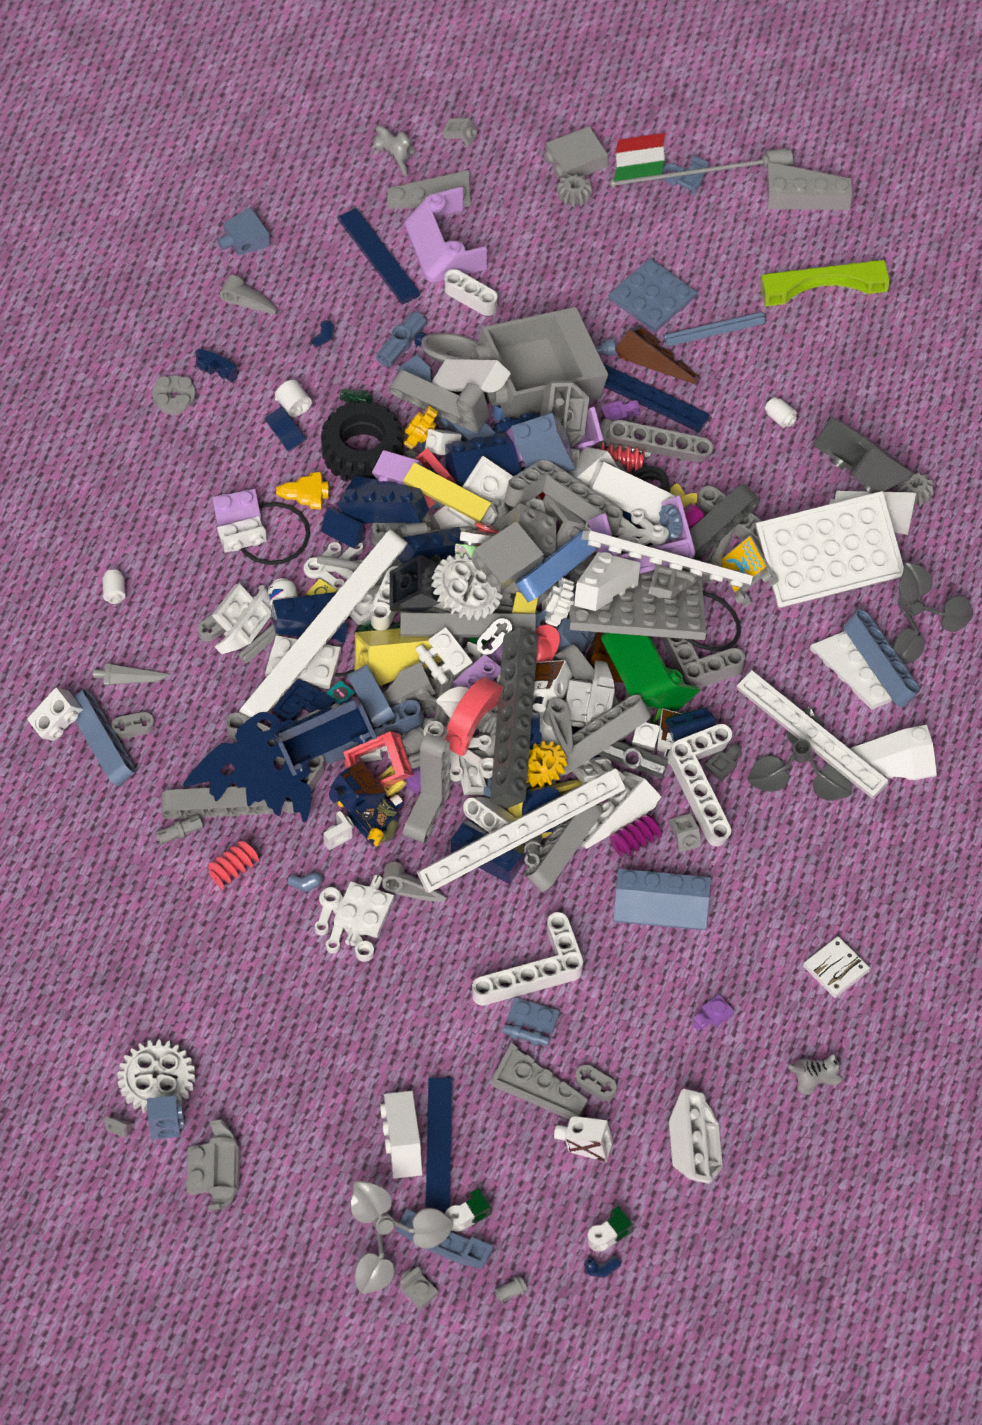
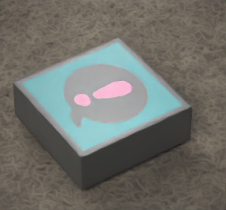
[324,680,356,704]

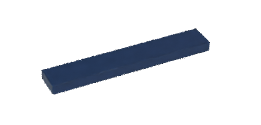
[338,208,420,305]
[603,364,710,433]
[425,1078,452,1214]

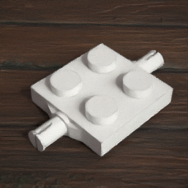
[334,875,394,946]

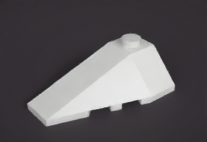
[850,725,937,780]
[580,771,661,849]

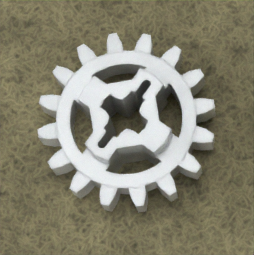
[544,578,574,627]

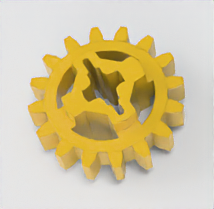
[403,406,438,450]
[527,741,568,787]

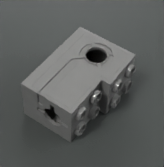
[491,503,556,607]

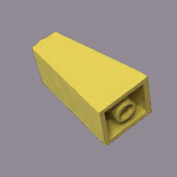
[355,628,443,686]

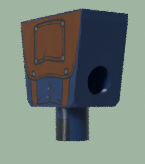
[329,761,387,812]

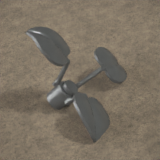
[893,562,973,664]
[748,707,852,801]

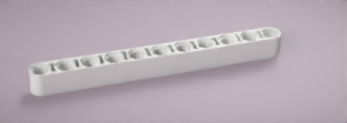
[238,529,408,723]

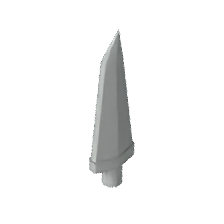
[93,663,171,685]

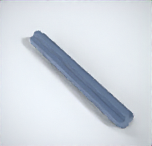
[664,312,765,346]

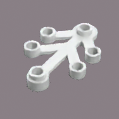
[583,510,669,546]
[304,542,364,592]
[423,721,493,781]
[315,887,374,962]

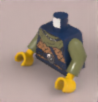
[338,795,404,847]

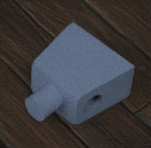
[217,207,270,255]

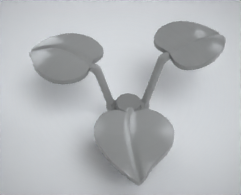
[351,1181,453,1294]

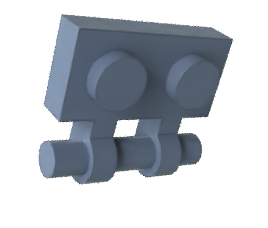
[502,998,560,1047]

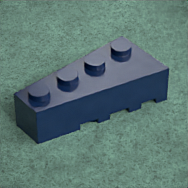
[337,475,429,523]

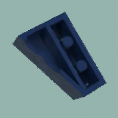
[271,592,347,642]

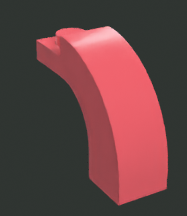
[445,677,503,756]

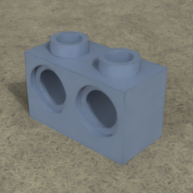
[147,1095,184,1140]

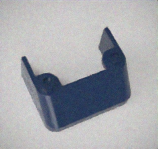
[274,696,377,776]

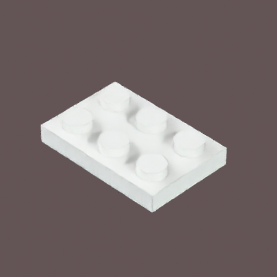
[447,456,513,531]
[265,636,341,689]

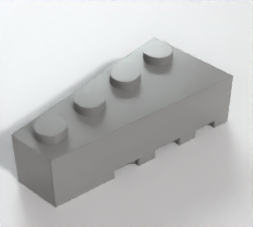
[766,162,852,210]

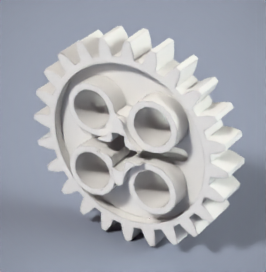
[431,554,503,620]
[117,1040,195,1113]

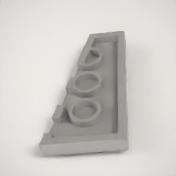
[387,170,470,209]
[491,1043,588,1120]

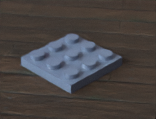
[608,258,697,333]

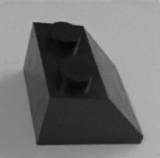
[389,555,440,611]

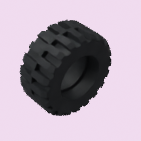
[321,401,404,482]

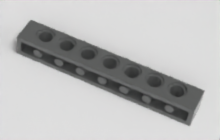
[490,628,538,808]

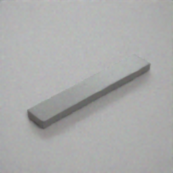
[400,613,536,637]

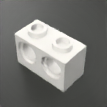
[27,687,83,741]

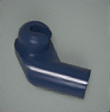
[311,320,334,348]
[584,1256,621,1278]

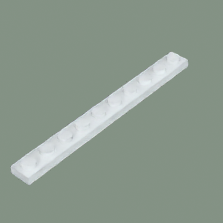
[417,768,626,893]

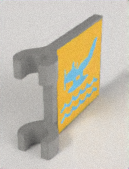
[721,535,779,608]

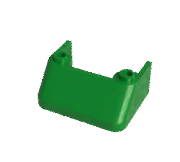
[601,633,701,712]

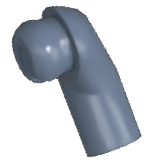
[287,872,323,892]

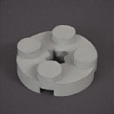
[152,376,195,414]

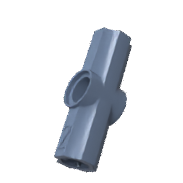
[376,311,427,368]

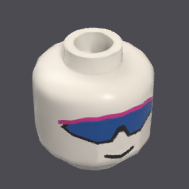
[268,578,298,607]

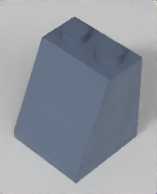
[511,413,576,472]

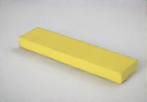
[403,462,491,523]

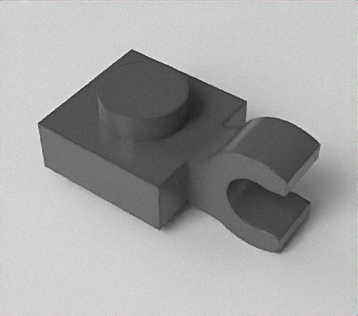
[705,743,742,782]

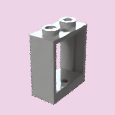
[543,494,586,550]

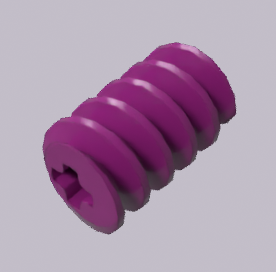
[609,814,662,857]

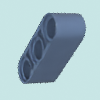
[347,664,395,728]

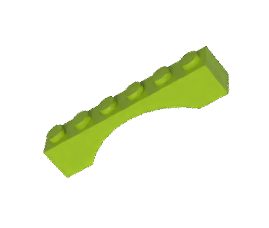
[760,260,890,307]

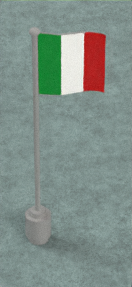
[610,133,793,188]

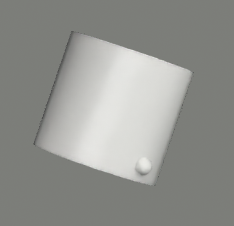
[275,380,312,418]

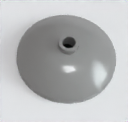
[421,333,478,364]

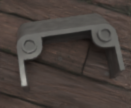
[812,417,914,494]

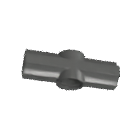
[598,741,669,779]

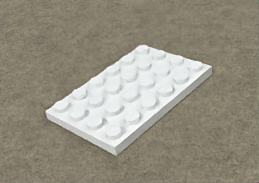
[755,491,904,609]

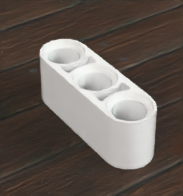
[444,270,497,316]
[463,797,517,833]

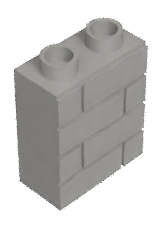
[470,307,608,419]

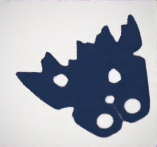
[183,712,311,822]

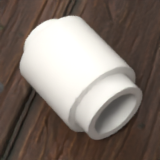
[765,397,797,428]
[102,570,125,604]

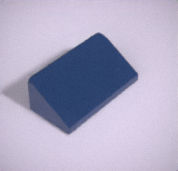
[321,507,364,548]
[665,707,716,742]

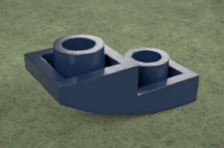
[195,349,237,383]
[264,406,306,452]

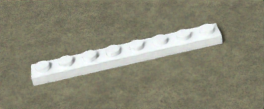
[581,531,753,588]
[737,670,888,799]

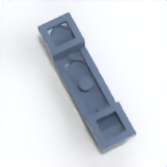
[396,1209,494,1269]

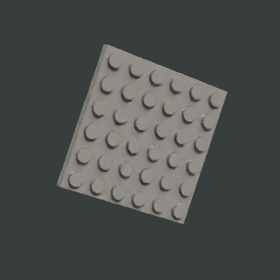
[569,555,706,640]

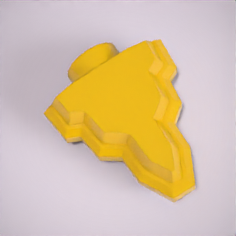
[276,471,329,509]

